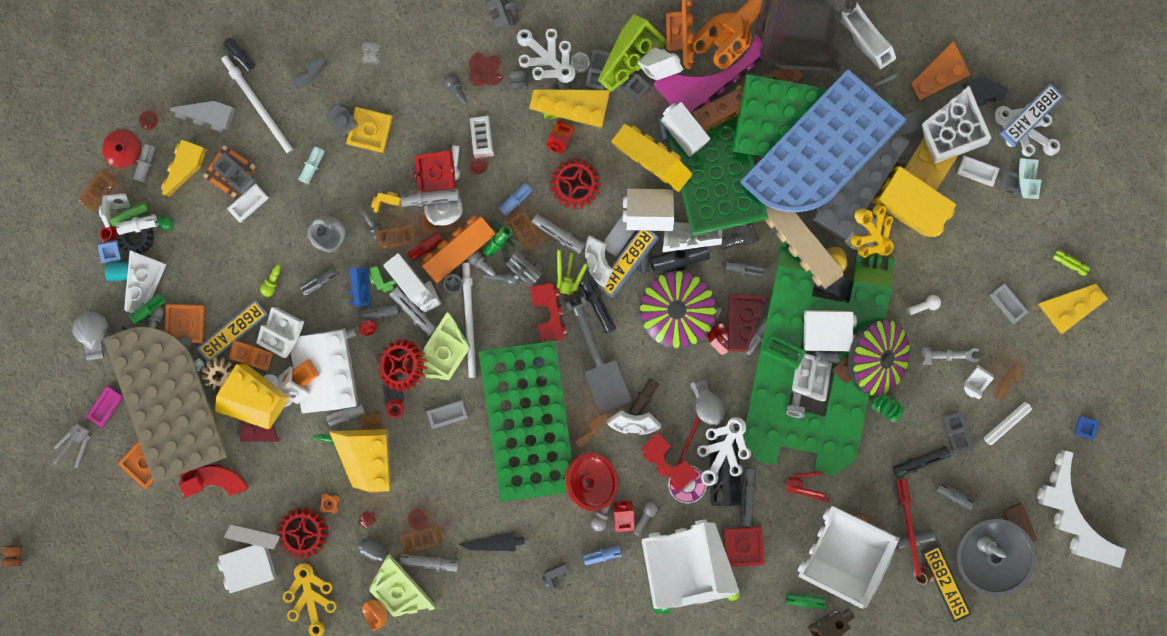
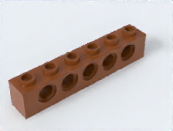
[691,61,803,131]

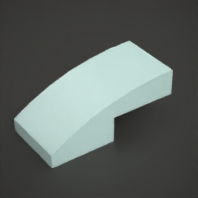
[1019,158,1042,199]

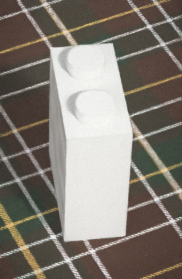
[661,102,710,157]
[623,189,674,231]
[383,253,434,307]
[803,310,857,351]
[217,545,277,593]

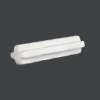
[984,402,1032,445]

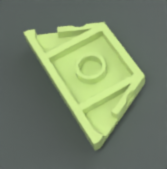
[422,312,471,380]
[370,554,435,617]

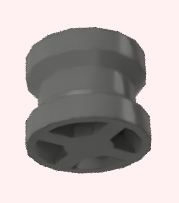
[509,71,528,89]

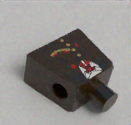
[807,608,855,636]

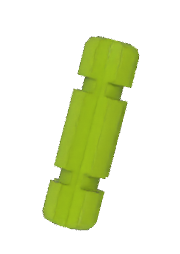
[1053,250,1090,276]

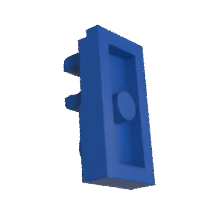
[348,268,371,306]

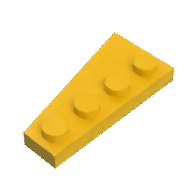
[529,90,610,128]

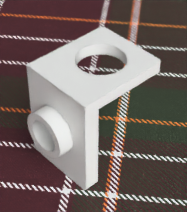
[99,194,130,227]
[419,281,442,312]
[277,366,309,404]

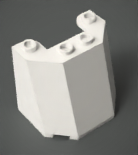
[798,506,900,609]
[642,520,739,609]

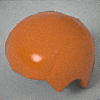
[362,599,388,631]

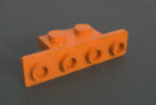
[666,0,694,69]

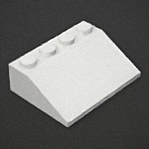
[291,328,359,413]

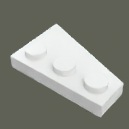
[663,222,722,252]
[124,250,166,313]

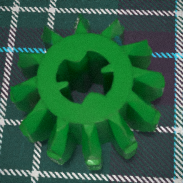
[871,393,905,422]

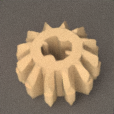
[202,358,234,390]

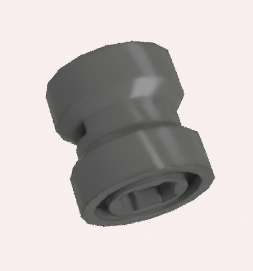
[442,271,463,293]

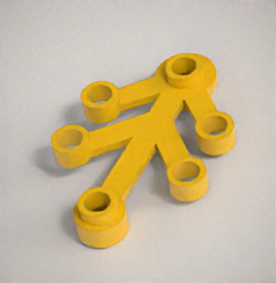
[851,204,894,257]
[283,563,337,636]

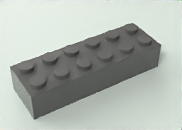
[811,132,909,241]

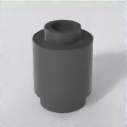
[358,537,388,562]

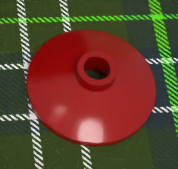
[102,130,141,168]

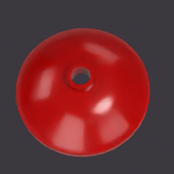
[565,453,618,511]

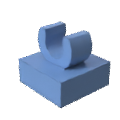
[97,240,122,263]

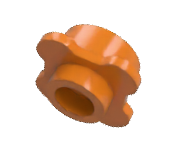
[319,493,340,514]

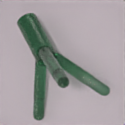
[490,219,525,263]

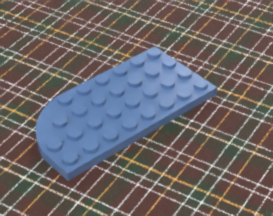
[740,69,906,212]

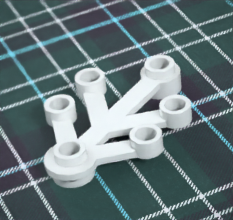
[517,29,575,83]
[994,104,1060,157]
[697,417,751,486]

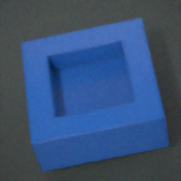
[1073,416,1099,440]

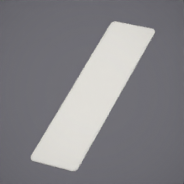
[224,525,280,549]

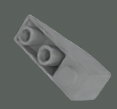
[170,101,236,132]

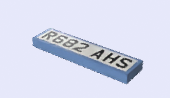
[1000,83,1064,147]

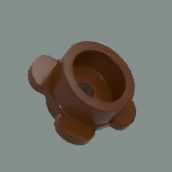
[913,565,935,585]

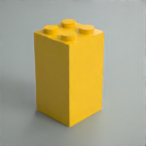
[871,166,957,237]

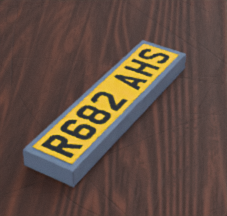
[597,230,659,298]
[197,300,269,362]

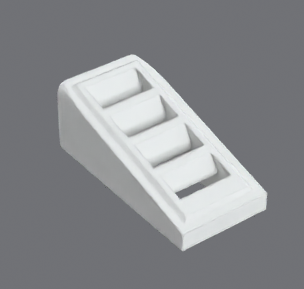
[470,116,494,158]

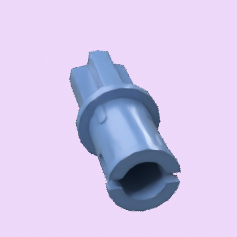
[498,183,532,217]
[583,545,622,565]

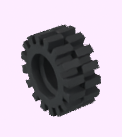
[117,219,155,254]

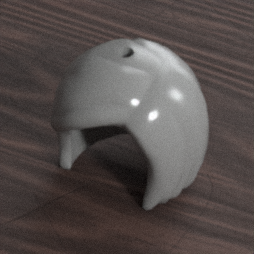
[307,215,346,252]

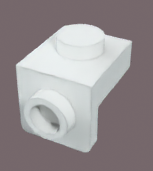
[963,365,994,399]

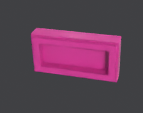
[86,385,123,428]

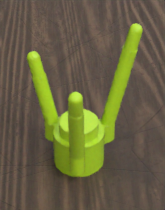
[557,249,587,295]

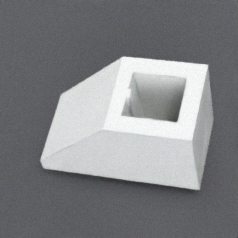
[638,47,683,80]

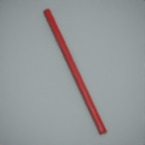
[676,416,700,466]

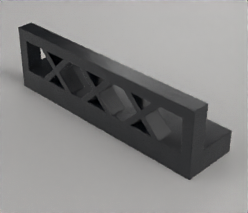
[709,428,741,506]

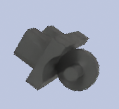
[486,0,519,28]
[506,251,543,287]

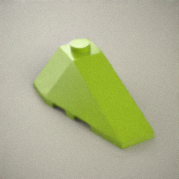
[598,14,667,92]

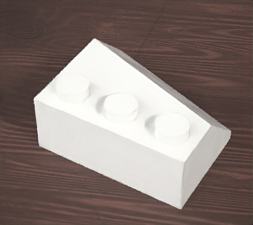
[922,86,991,164]

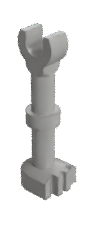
[921,347,979,365]
[786,390,805,419]

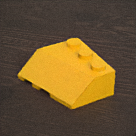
[215,364,290,429]
[330,429,391,492]

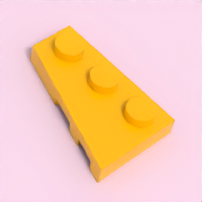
[1038,284,1108,334]

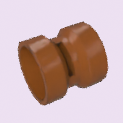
[2,545,22,567]

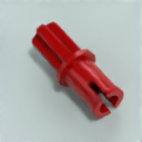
[407,231,443,261]

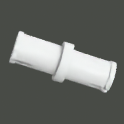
[116,214,158,235]

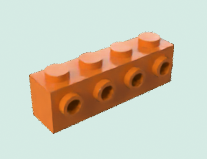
[421,214,496,283]

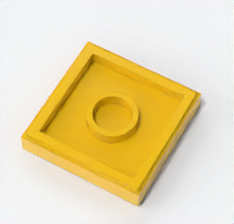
[346,107,393,153]

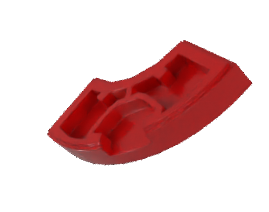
[197,464,248,496]

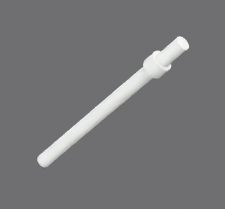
[221,55,293,153]
[462,263,476,378]

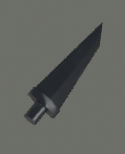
[458,532,525,552]

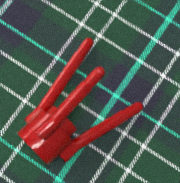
[787,471,830,502]

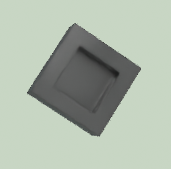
[1000,170,1021,195]

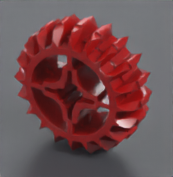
[549,158,601,210]
[377,339,428,391]
[276,507,329,559]

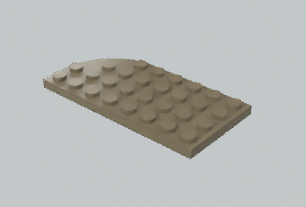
[103,327,228,484]

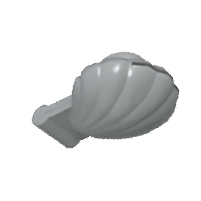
[72,311,109,361]
[691,379,725,425]

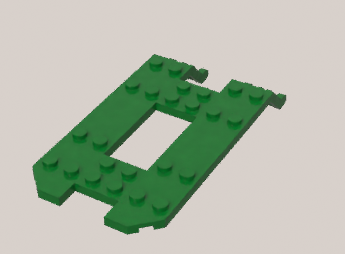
[743,241,895,476]

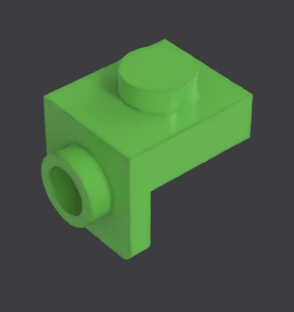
[369,266,397,293]

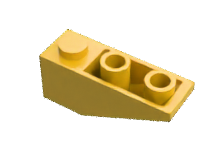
[161,140,207,197]

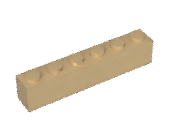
[765,205,843,289]

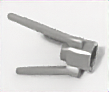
[53,423,90,468]

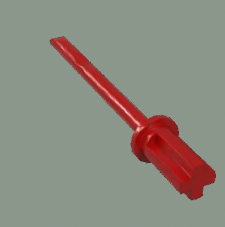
[896,479,921,577]

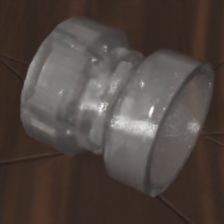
[361,43,381,65]
[571,52,590,74]

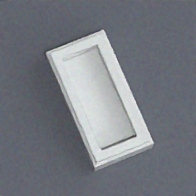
[956,155,1000,187]
[227,183,269,223]

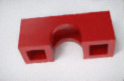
[530,283,567,342]
[641,432,699,491]

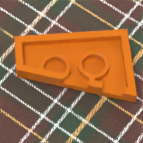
[910,41,971,101]

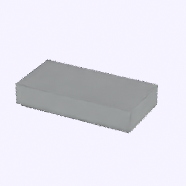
[989,283,1029,324]
[426,400,469,429]

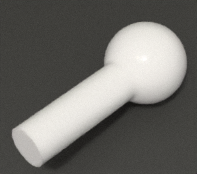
[451,145,460,180]
[907,295,941,316]

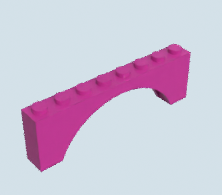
[653,0,802,114]

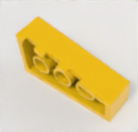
[611,124,693,192]

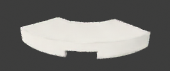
[585,235,613,287]
[607,410,661,435]

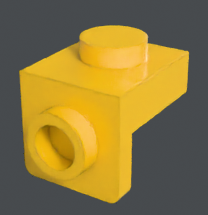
[372,191,401,213]

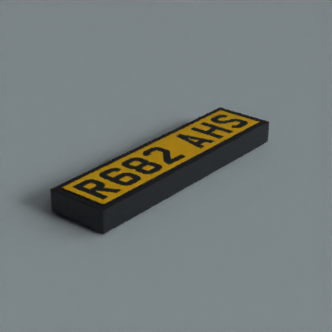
[921,544,972,623]

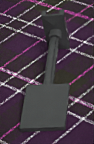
[564,293,632,414]

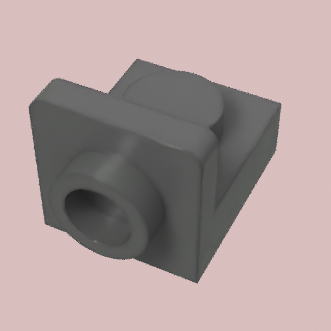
[325,103,359,136]
[542,562,568,591]

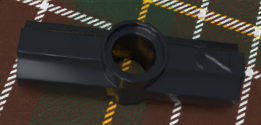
[650,246,710,274]

